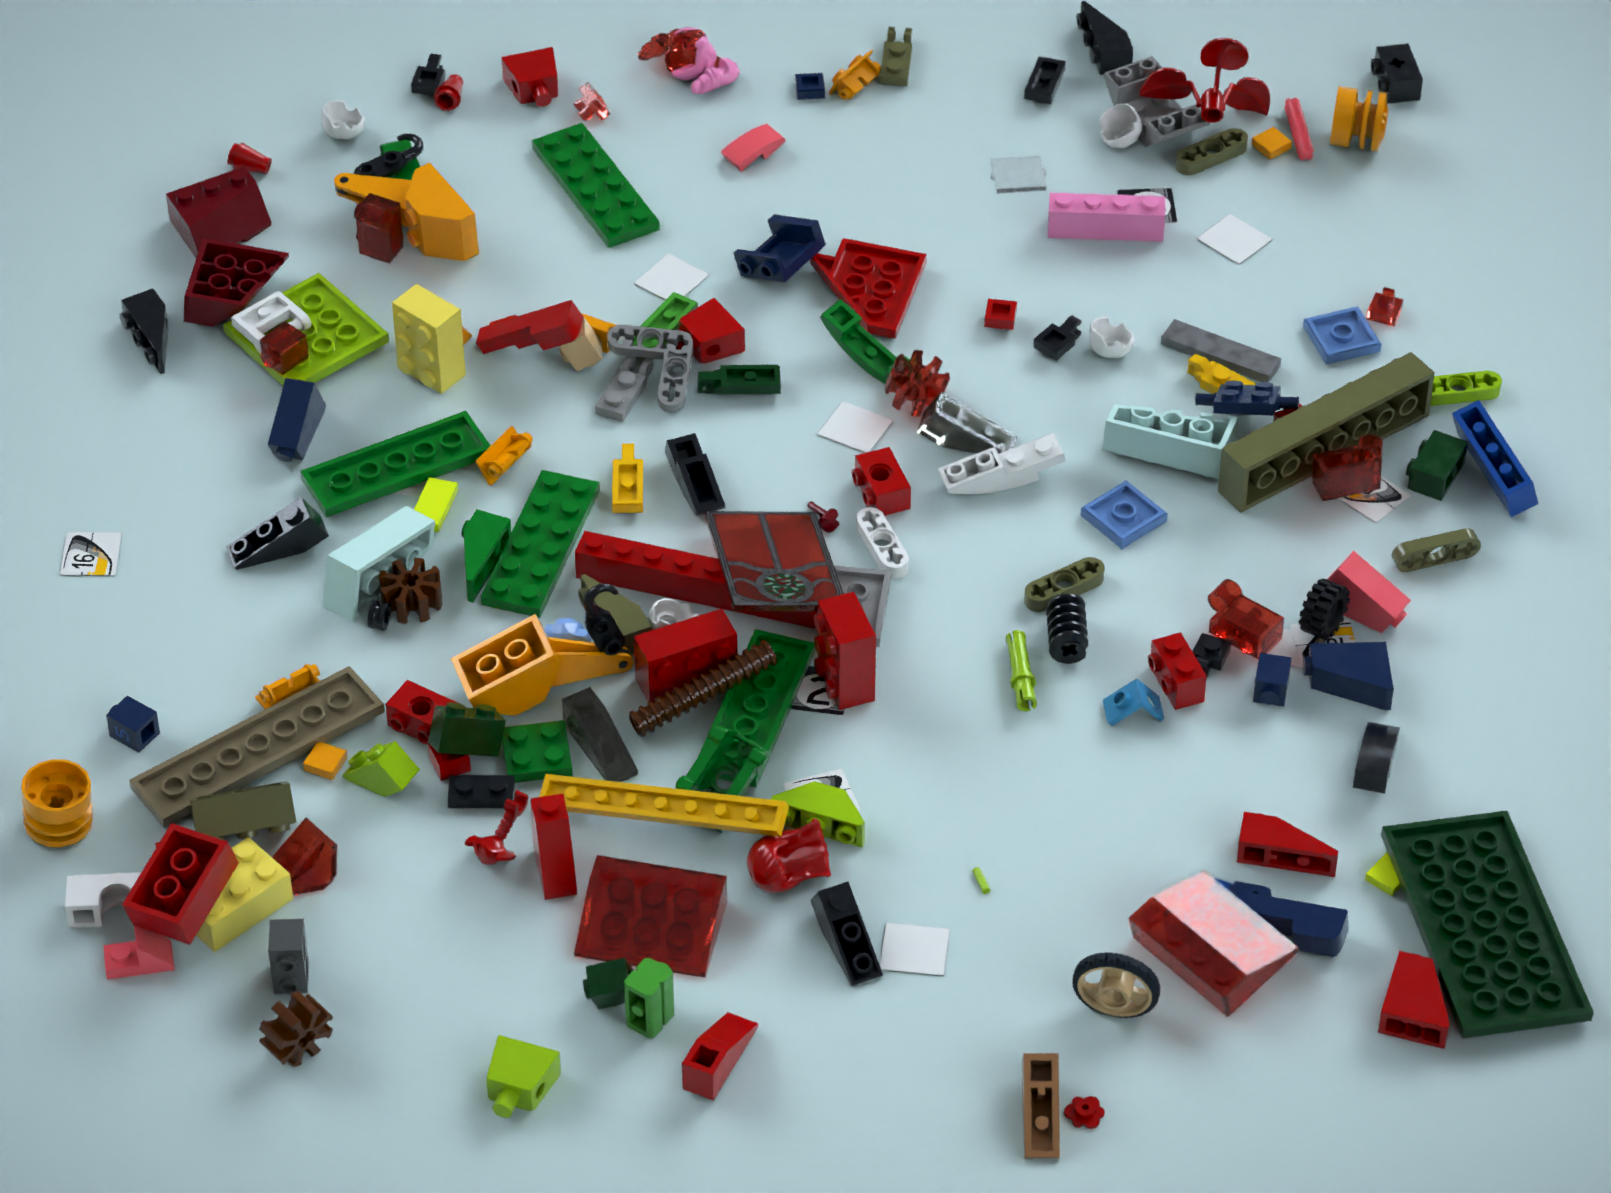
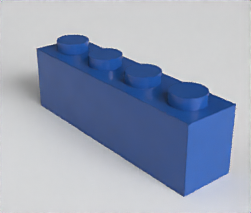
[1452,400,1539,517]

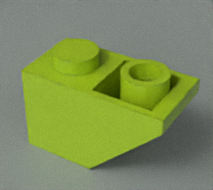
[342,741,420,797]

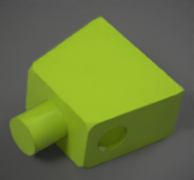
[486,1035,561,1118]

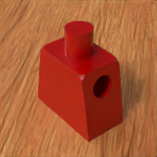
[501,47,558,107]
[676,298,745,364]

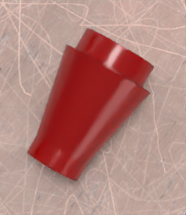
[434,74,464,111]
[227,143,272,174]

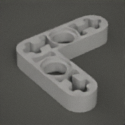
[607,325,693,413]

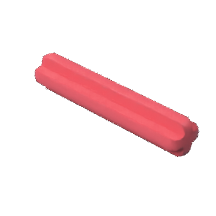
[1284,97,1314,160]

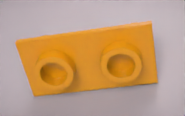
[829,50,881,100]
[475,426,533,486]
[255,664,320,709]

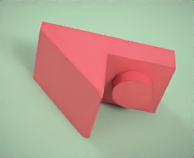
[103,926,175,980]

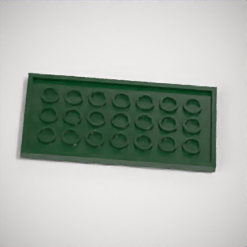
[1381,811,1594,1039]

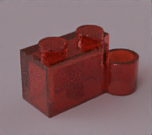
[354,193,404,264]
[1312,434,1383,501]
[1208,579,1284,660]

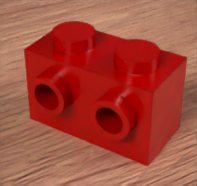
[1148,632,1207,710]

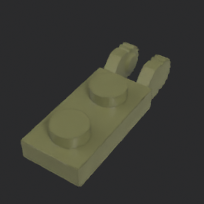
[880,27,912,86]

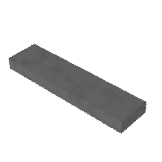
[1161,319,1281,382]

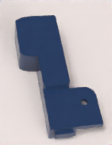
[1220,881,1349,957]

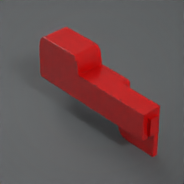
[476,300,584,354]

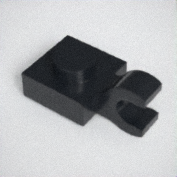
[411,53,446,96]
[1034,315,1082,361]
[1192,633,1232,680]

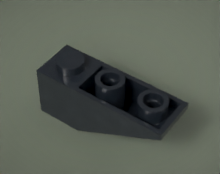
[1076,1,1133,75]
[119,288,168,374]
[226,497,329,570]
[811,881,883,986]

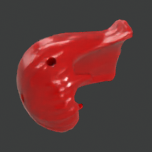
[747,818,831,893]

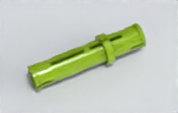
[1006,630,1037,712]

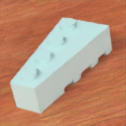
[1102,404,1239,479]
[323,506,435,622]

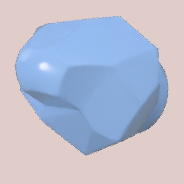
[545,618,592,642]

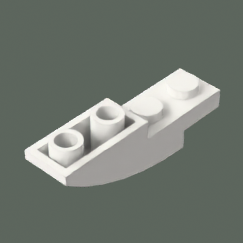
[938,433,1066,494]

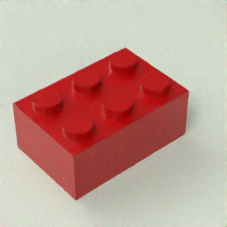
[814,591,876,710]
[634,608,738,703]
[122,823,239,945]

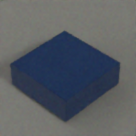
[795,73,825,100]

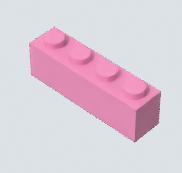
[1048,193,1165,242]

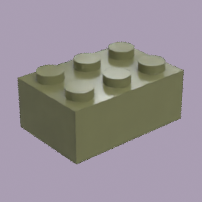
[189,781,297,841]

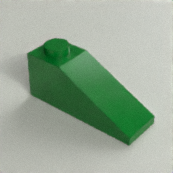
[461,509,511,602]

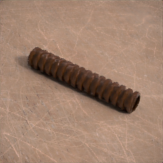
[629,640,777,737]

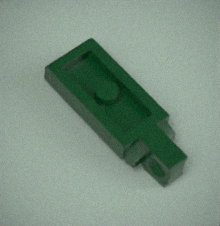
[697,365,781,394]

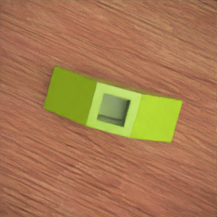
[771,781,865,848]

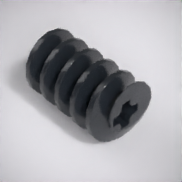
[1046,594,1088,664]

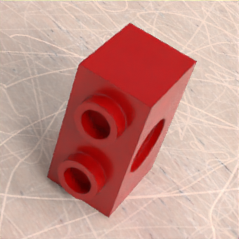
[851,447,911,515]
[385,680,460,745]

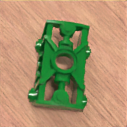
[676,725,771,833]

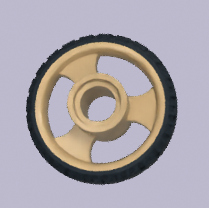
[1072,952,1160,1018]

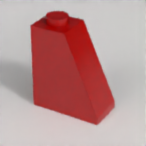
[530,793,577,900]
[1378,951,1450,1049]

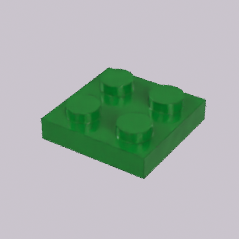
[502,720,573,783]

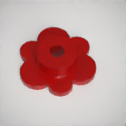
[1064,1096,1105,1129]

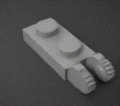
[595,356,654,422]

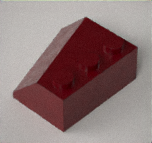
[166,166,272,258]
[183,238,289,327]

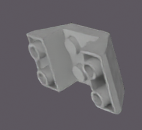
[1104,56,1210,147]

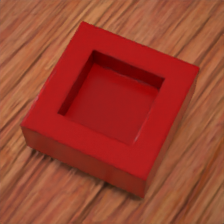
[984,299,1017,330]

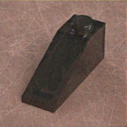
[917,392,1017,454]
[562,687,638,782]

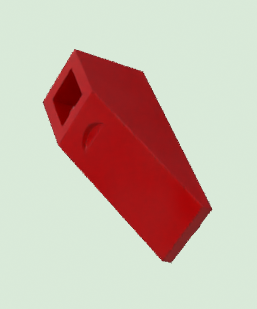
[682,1012,759,1101]

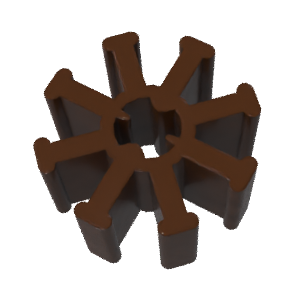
[379,557,443,624]
[259,991,333,1067]

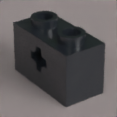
[1371,43,1423,104]

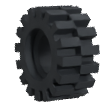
[1299,578,1350,640]

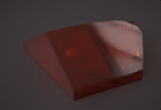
[272,817,337,895]

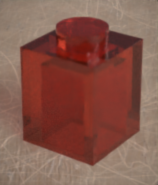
[260,321,309,375]

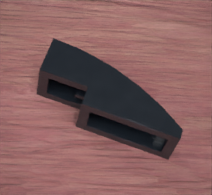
[665,433,726,516]
[1353,722,1400,794]

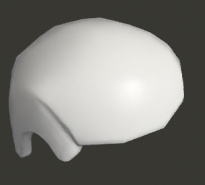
[321,100,365,140]
[1099,104,1142,149]
[1089,317,1135,358]
[648,598,699,630]

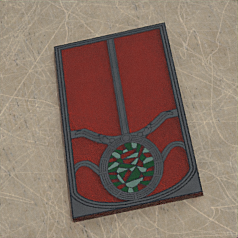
[705,511,844,611]

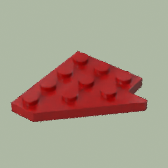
[810,238,927,339]

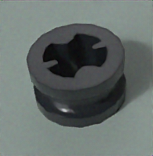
[367,600,391,631]

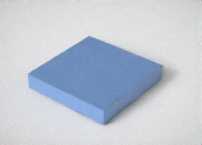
[1303,306,1382,365]
[1080,481,1168,549]

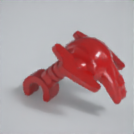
[464,790,529,865]

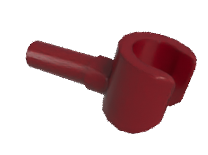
[807,501,840,533]

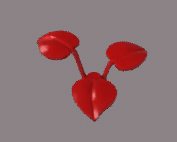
[1140,38,1271,123]

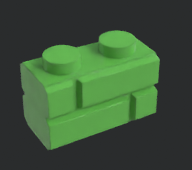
[624,957,674,1039]

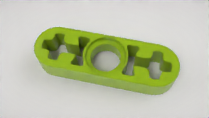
[1430,371,1502,406]

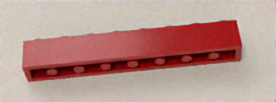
[575,531,823,629]

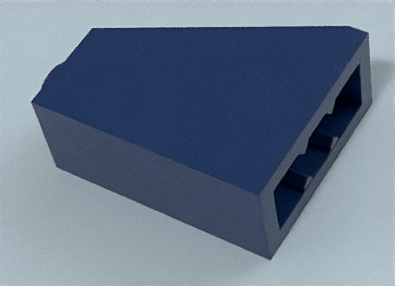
[268,378,326,462]
[1303,642,1394,710]

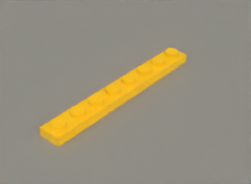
[539,774,789,837]

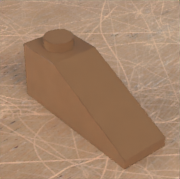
[1022,1053,1060,1158]

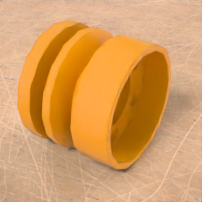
[1330,86,1389,152]
[21,759,93,847]

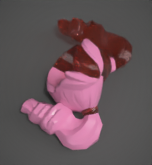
[638,27,740,94]

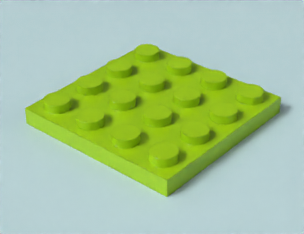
[223,273,389,385]

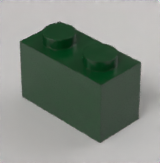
[1406,430,1468,501]
[428,703,506,757]

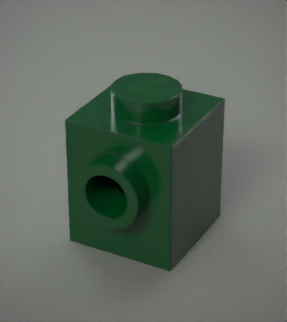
[583,957,634,1009]

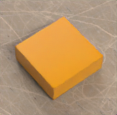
[1251,127,1292,160]
[303,742,347,780]

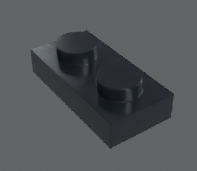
[1024,56,1066,104]
[448,775,515,808]

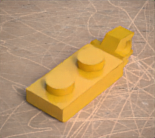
[1187,354,1256,394]
[612,443,643,513]

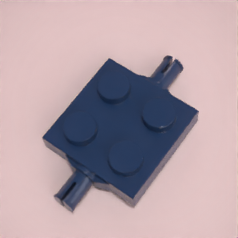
[1195,381,1299,416]

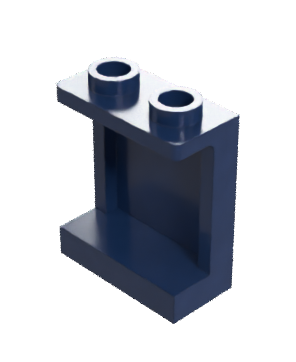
[733,214,826,283]

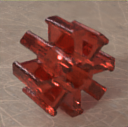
[884,350,950,416]

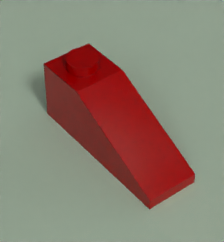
[1237,812,1339,877]

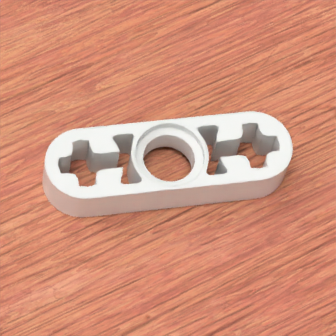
[857,507,909,579]

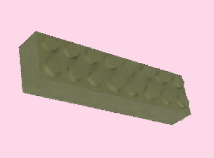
[1218,352,1435,513]

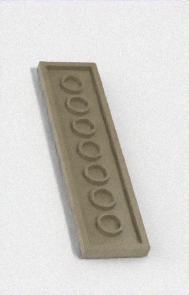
[129,666,385,828]

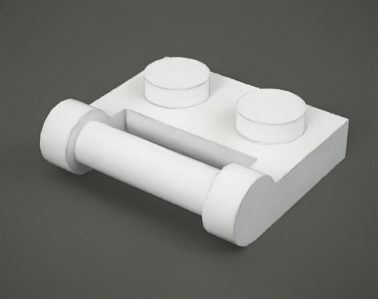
[231,291,312,354]

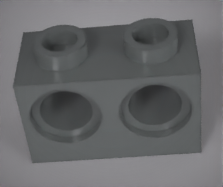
[268,919,309,995]

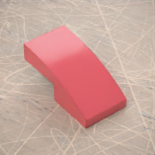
[721,124,786,172]

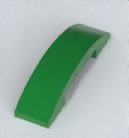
[820,299,927,394]

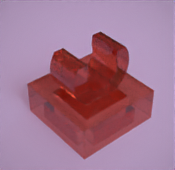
[574,82,610,121]
[1366,287,1404,327]

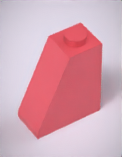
[1327,551,1411,633]

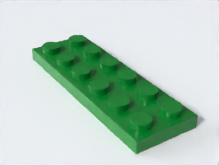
[532,123,660,248]
[300,411,491,517]
[480,470,600,618]
[698,629,815,787]

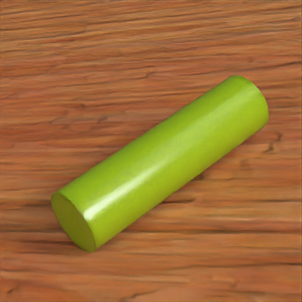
[972,867,991,894]

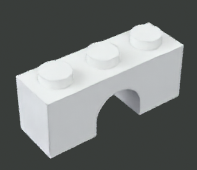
[65,872,141,928]

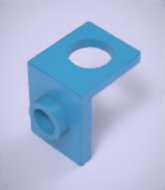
[1103,678,1164,726]

